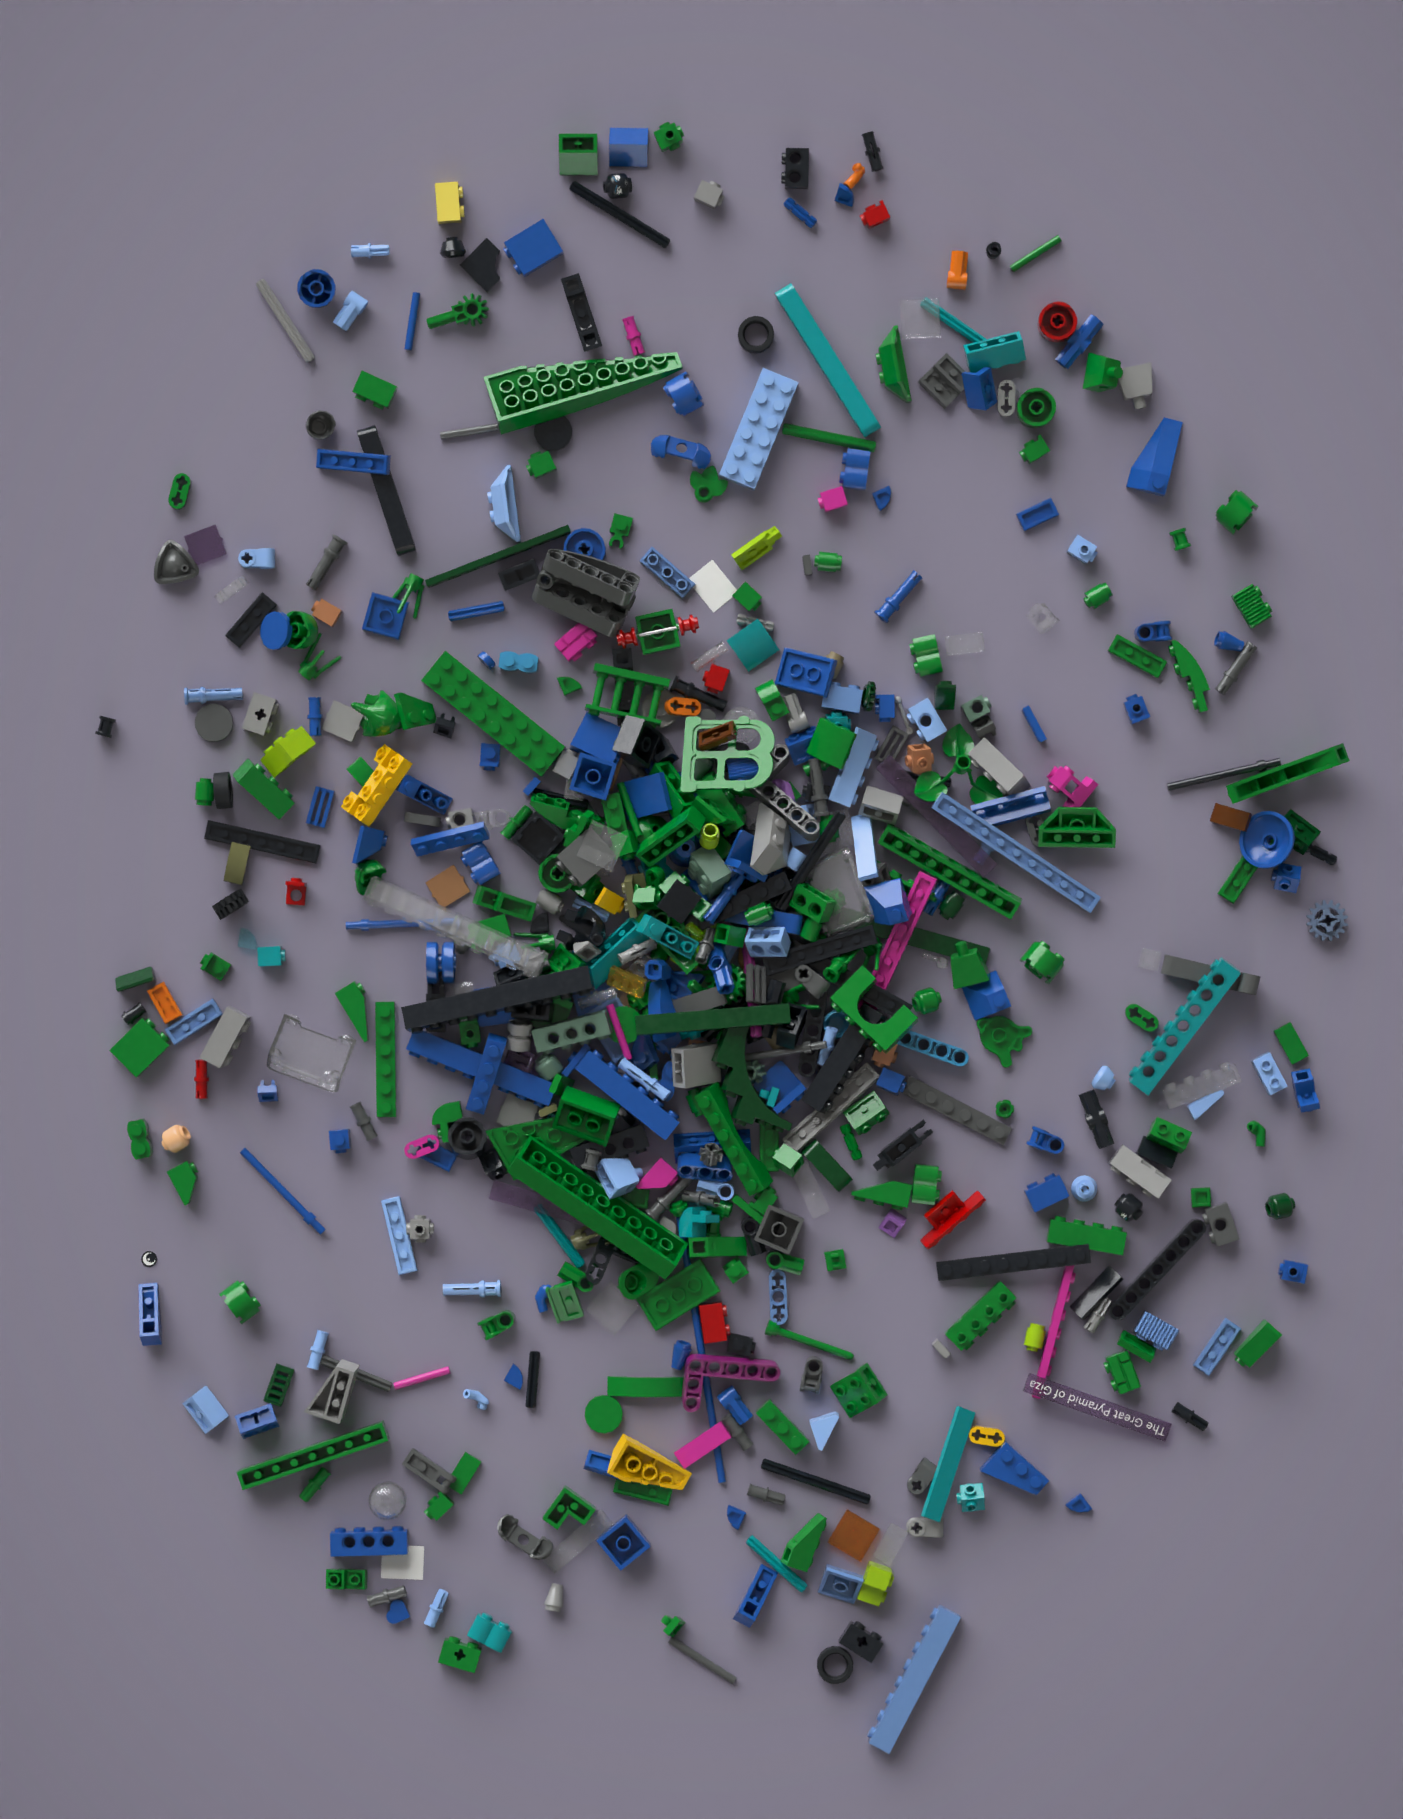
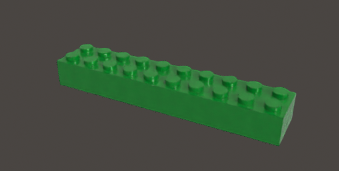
[507,1136,689,1280]

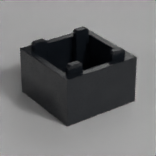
[511,811,564,865]

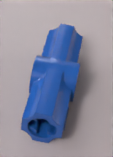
[1055,314,1104,370]
[708,942,735,994]

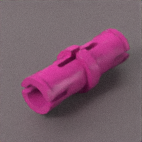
[622,316,645,356]

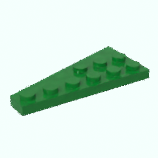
[486,1117,586,1180]

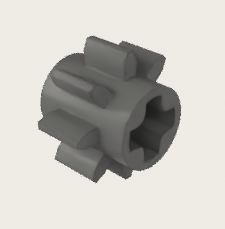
[699,1143,723,1167]

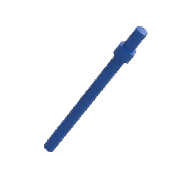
[346,917,461,931]
[240,1148,326,1235]

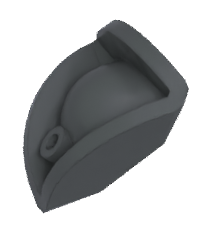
[154,540,199,584]

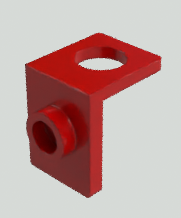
[285,878,307,906]

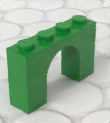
[830,965,918,1054]

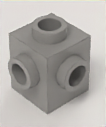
[406,1215,434,1243]

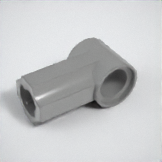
[782,693,810,734]

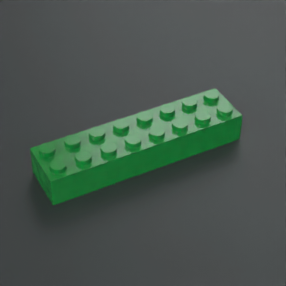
[421,651,566,777]

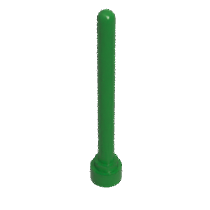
[764,1320,854,1360]

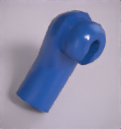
[535,1284,552,1313]

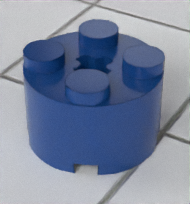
[663,371,705,416]

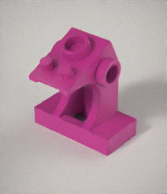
[1046,765,1099,807]

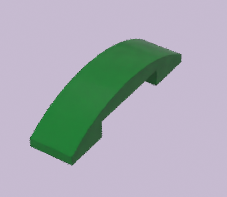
[607,1376,684,1397]

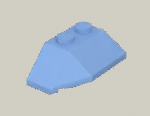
[487,465,521,543]

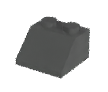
[754,1205,804,1255]

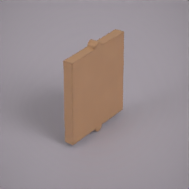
[425,865,470,909]

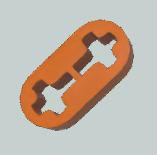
[664,697,701,717]

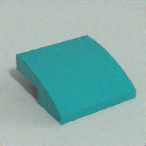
[726,619,780,672]

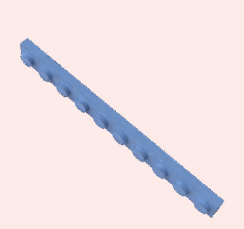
[931,792,1101,913]

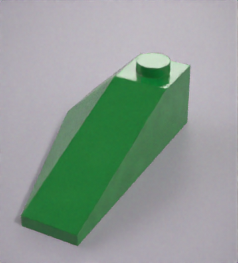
[635,894,700,975]

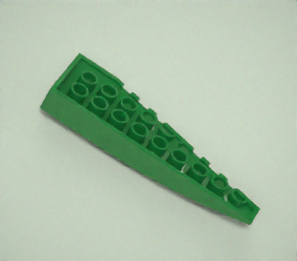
[483,352,683,435]

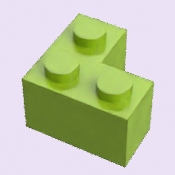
[260,726,316,778]
[857,1560,894,1607]

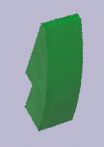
[472,885,537,922]

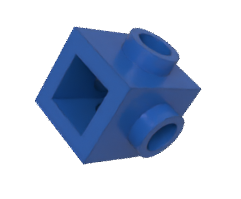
[1271,863,1301,893]

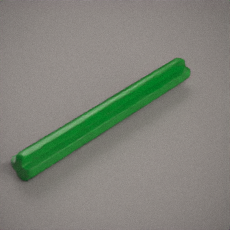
[782,423,876,453]

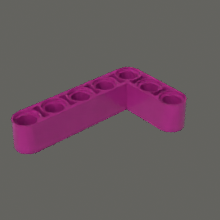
[681,1354,781,1412]

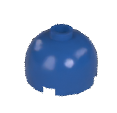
[297,269,336,308]

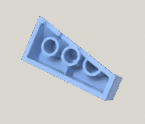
[828,727,879,808]

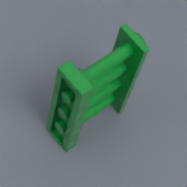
[585,663,670,728]

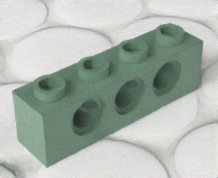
[531,1009,613,1054]

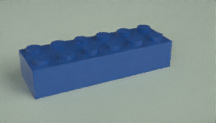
[575,1049,680,1141]

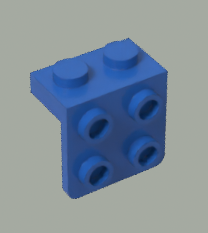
[724,830,768,883]
[754,1061,806,1114]

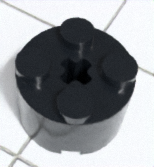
[448,1117,488,1160]

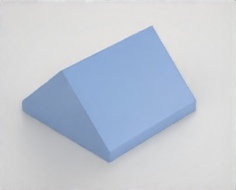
[809,1411,839,1451]

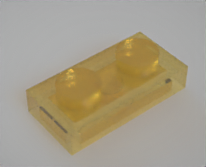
[607,965,647,999]

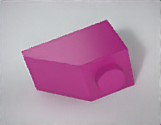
[635,1157,678,1189]

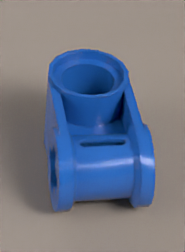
[1134,621,1172,642]
[1026,1126,1064,1154]

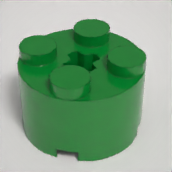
[1016,388,1056,428]
[1215,490,1259,535]
[538,854,573,893]
[1020,940,1065,984]
[219,1280,261,1324]

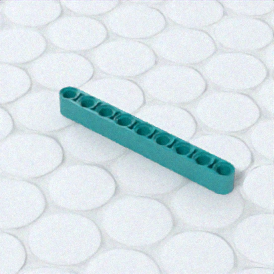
[774,283,881,438]

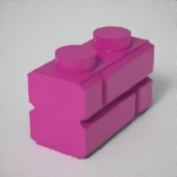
[554,623,598,662]

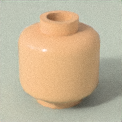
[161,1125,191,1153]

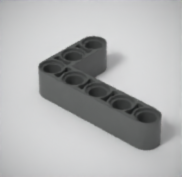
[748,744,820,841]
[1161,954,1260,995]

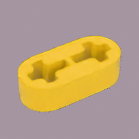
[969,1426,1005,1447]

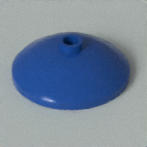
[1239,811,1295,869]

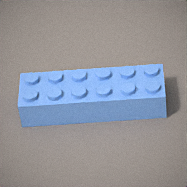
[719,368,799,491]

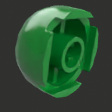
[287,611,318,649]

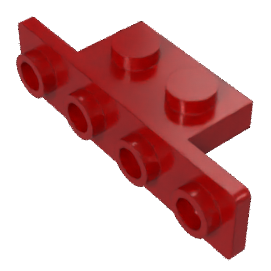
[920,1190,986,1250]

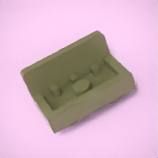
[621,873,646,918]

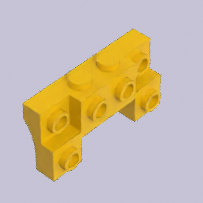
[341,744,413,827]

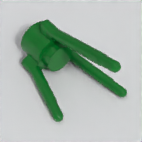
[392,573,425,619]
[298,633,341,681]
[514,933,556,958]
[845,938,883,971]
[781,984,820,1009]

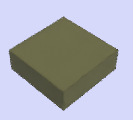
[538,1103,558,1118]

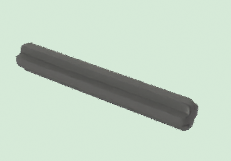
[320,1355,392,1392]

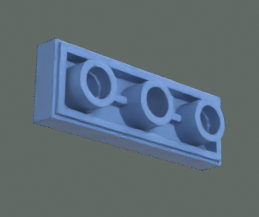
[640,547,695,599]

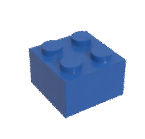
[596,1514,651,1571]

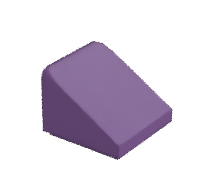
[878,1208,907,1238]

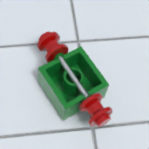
[616,609,699,656]

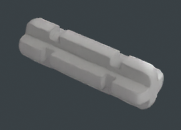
[736,614,774,632]

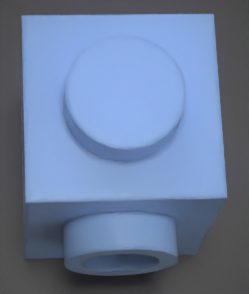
[1067,535,1098,564]

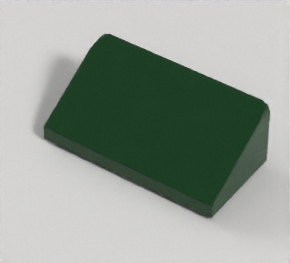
[115,967,156,992]

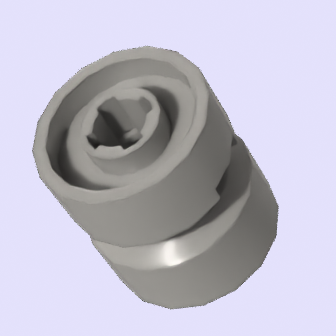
[506,1019,533,1052]

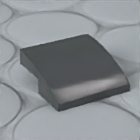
[918,353,965,409]

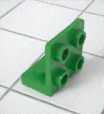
[830,1363,888,1418]

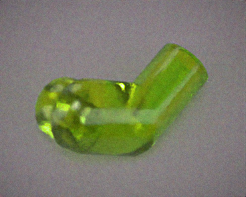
[685,922,704,946]

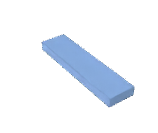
[851,815,879,881]
[381,1196,418,1275]

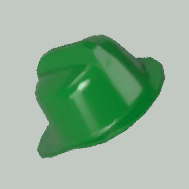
[617,1263,659,1300]

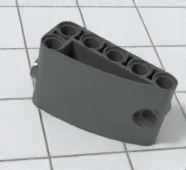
[532,549,640,637]

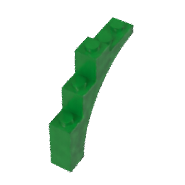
[1226,743,1350,804]

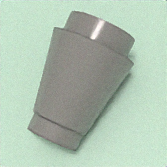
[544,1583,563,1612]

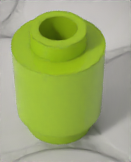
[699,823,720,850]
[1024,1323,1046,1352]

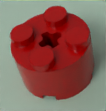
[1037,301,1077,343]

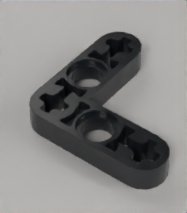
[585,1236,640,1286]

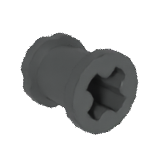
[581,1148,602,1171]

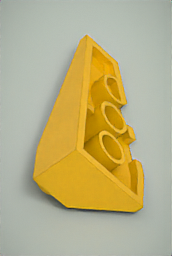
[607,1434,692,1490]

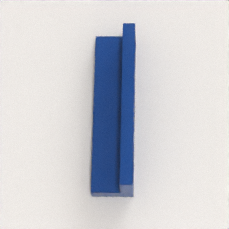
[970,786,1051,826]
[673,1129,751,1164]

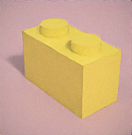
[435,181,465,224]

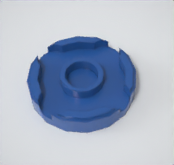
[260,611,292,650]

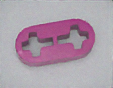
[404,1134,440,1159]

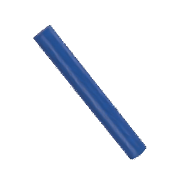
[404,292,420,351]

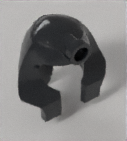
[556,905,606,951]

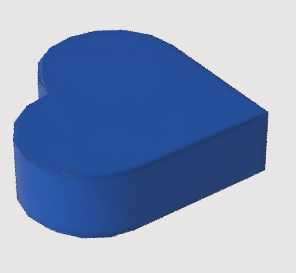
[386,1599,410,1624]

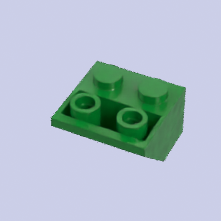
[559,134,598,176]

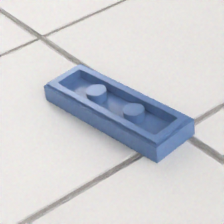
[164,999,223,1045]
[1193,1318,1241,1376]

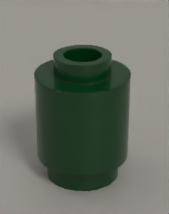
[938,891,965,920]

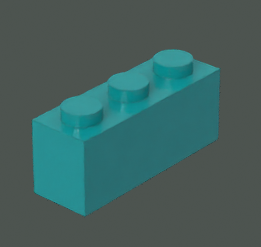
[963,331,1026,373]

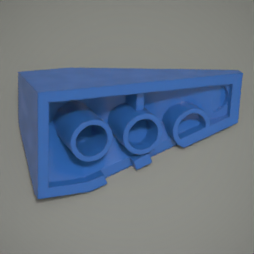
[1126,417,1183,497]

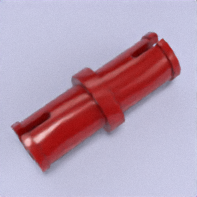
[194,1059,209,1099]

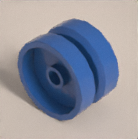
[563,528,606,560]
[426,942,457,984]

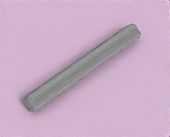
[256,279,315,363]

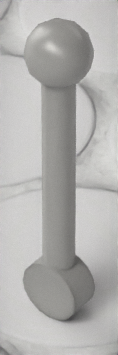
[895,697,914,735]

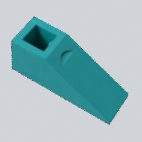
[636,914,699,960]

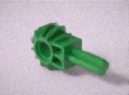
[427,293,489,329]

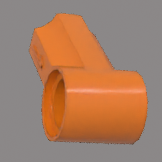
[947,250,968,290]

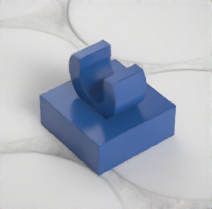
[257,1080,278,1102]

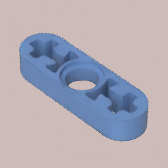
[769,1269,788,1325]

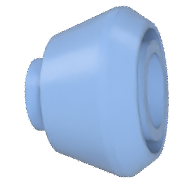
[1091,1066,1116,1091]
[1071,1175,1097,1202]

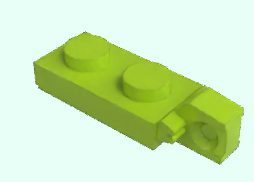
[731,526,782,570]

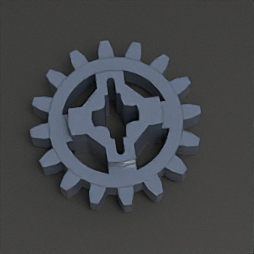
[1306,900,1348,941]

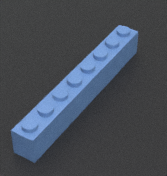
[867,1605,961,1754]

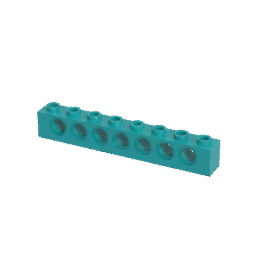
[1129,957,1241,1095]

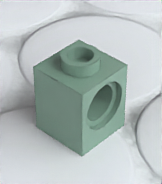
[961,695,992,723]

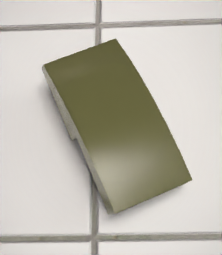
[223,842,251,885]

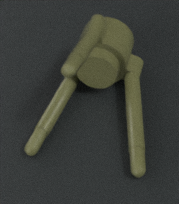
[570,1225,612,1251]

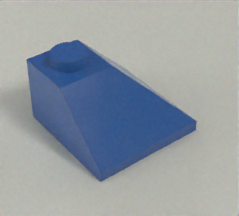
[352,826,388,864]
[864,878,912,925]
[962,970,1011,1020]

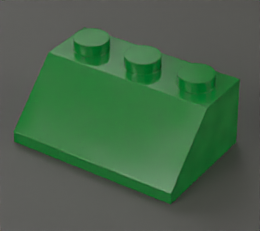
[552,1086,621,1147]

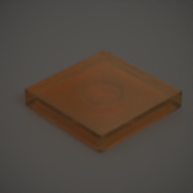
[827,1509,880,1562]

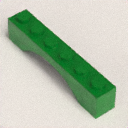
[694,1082,773,1196]

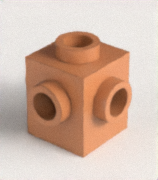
[905,743,934,774]

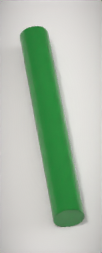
[1009,235,1062,272]
[617,782,643,838]

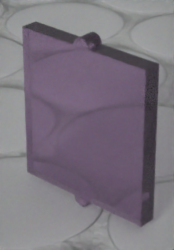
[184,525,227,565]

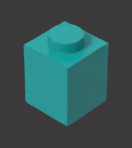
[257,946,286,966]

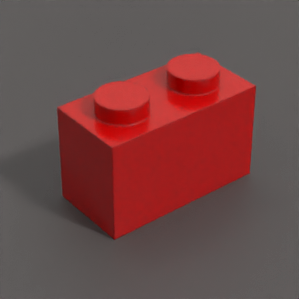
[699,1301,730,1344]

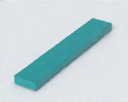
[921,1406,975,1522]

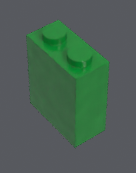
[109,1018,171,1078]

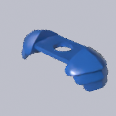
[651,435,711,469]

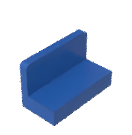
[962,367,997,410]

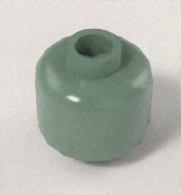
[535,1054,563,1081]

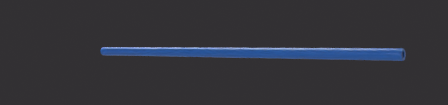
[676,1217,726,1483]

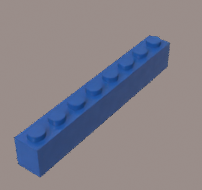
[406,1031,554,1108]

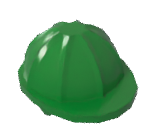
[354,859,387,896]

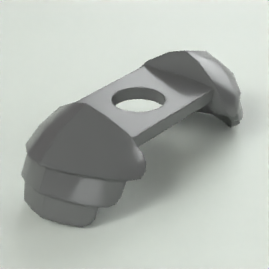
[497,1514,553,1560]

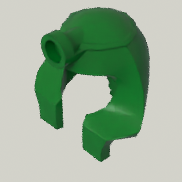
[351,690,402,737]

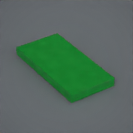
[636,1258,721,1331]

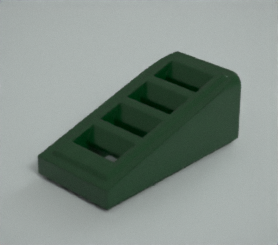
[263,1363,295,1407]

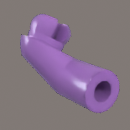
[772,779,795,801]

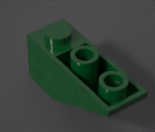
[934,681,956,710]

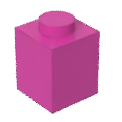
[817,486,848,512]

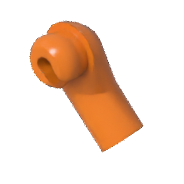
[843,163,865,190]

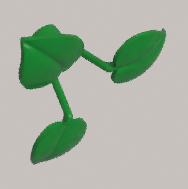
[914,723,1003,804]

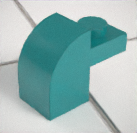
[679,1207,720,1238]

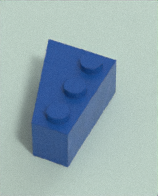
[980,1441,1049,1495]

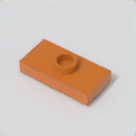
[147,981,183,1024]

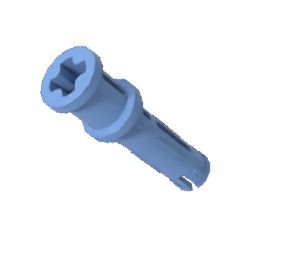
[184,687,243,705]

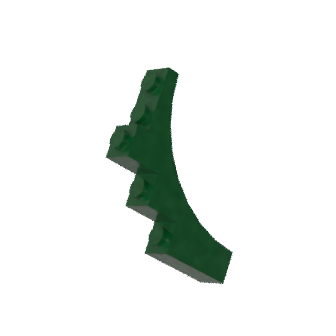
[711,1027,792,1133]

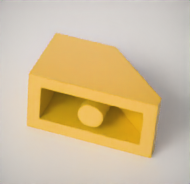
[594,887,625,915]

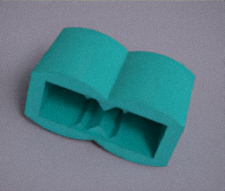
[467,1612,512,1653]

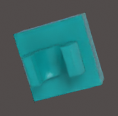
[759,1086,780,1107]

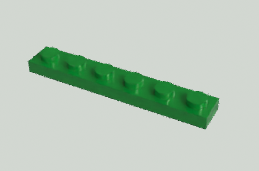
[375,1002,396,1117]

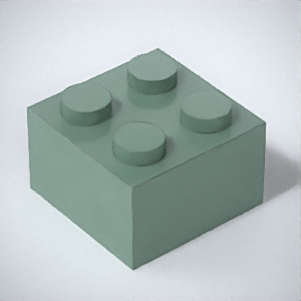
[688,847,731,899]

